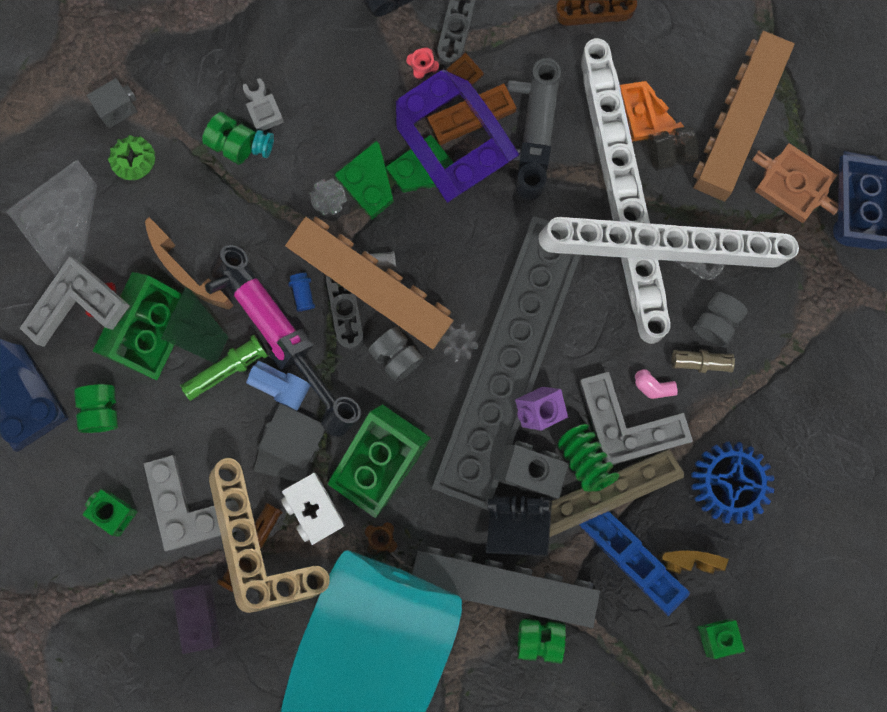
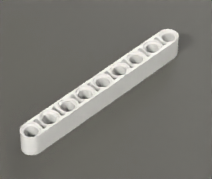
[538,217,799,268]

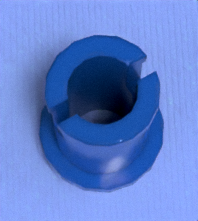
[288,273,315,312]

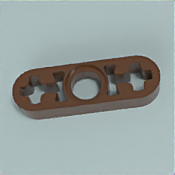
[555,0,637,26]

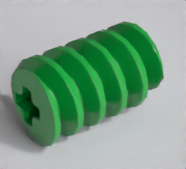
[558,424,620,492]

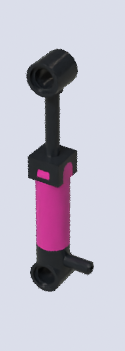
[205,245,361,437]

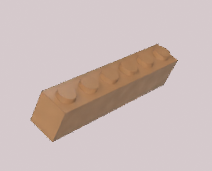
[693,31,795,202]
[285,216,454,349]

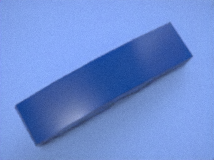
[579,511,690,616]

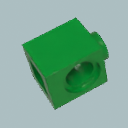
[82,489,138,537]
[698,619,745,659]

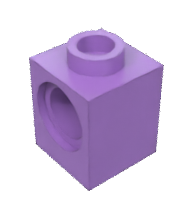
[515,387,568,431]

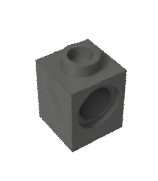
[86,78,138,129]

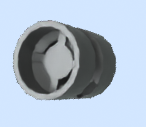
[693,292,748,348]
[368,327,424,383]

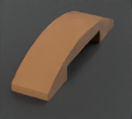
[145,217,234,309]

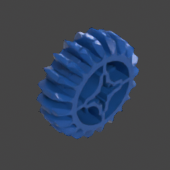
[691,442,775,524]

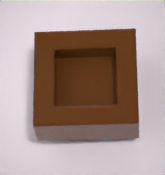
[445,52,484,86]

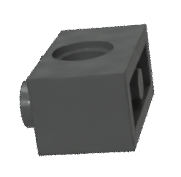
[493,441,569,499]

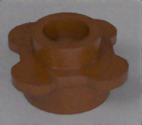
[365,522,397,555]

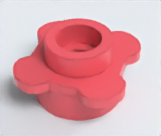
[406,47,439,79]

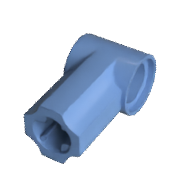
[246,360,311,411]

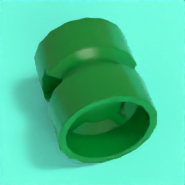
[202,112,256,165]
[74,384,118,433]
[517,618,566,664]

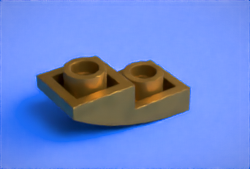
[657,551,729,574]

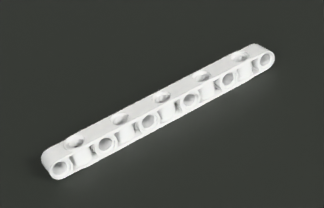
[581,38,670,344]

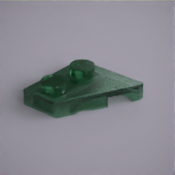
[161,287,228,364]

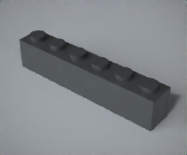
[412,546,600,628]

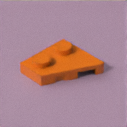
[620,81,685,142]

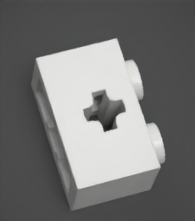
[281,473,346,545]

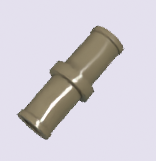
[671,349,735,373]

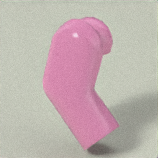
[635,369,678,399]

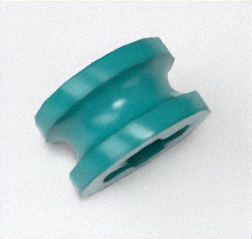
[252,130,274,158]

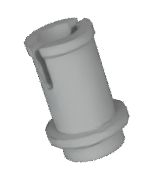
[366,251,396,270]

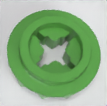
[108,135,155,180]

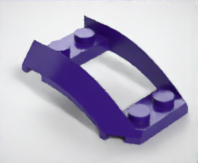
[396,70,519,203]

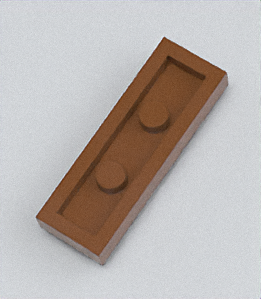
[427,84,517,145]

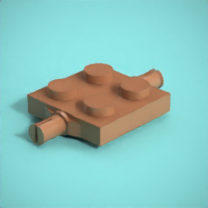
[752,143,838,223]

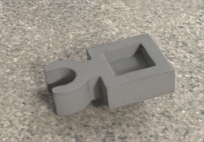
[243,78,284,131]

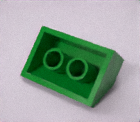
[93,272,195,380]

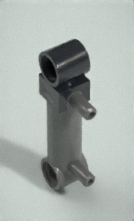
[507,58,561,200]

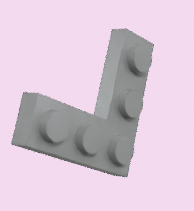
[20,256,130,347]
[579,372,693,465]
[144,455,255,552]

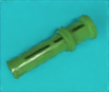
[180,334,268,401]

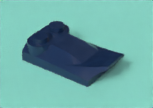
[833,151,887,250]
[0,338,69,452]

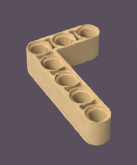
[209,458,330,613]

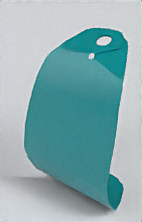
[281,550,462,712]

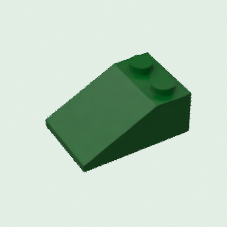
[327,404,431,519]

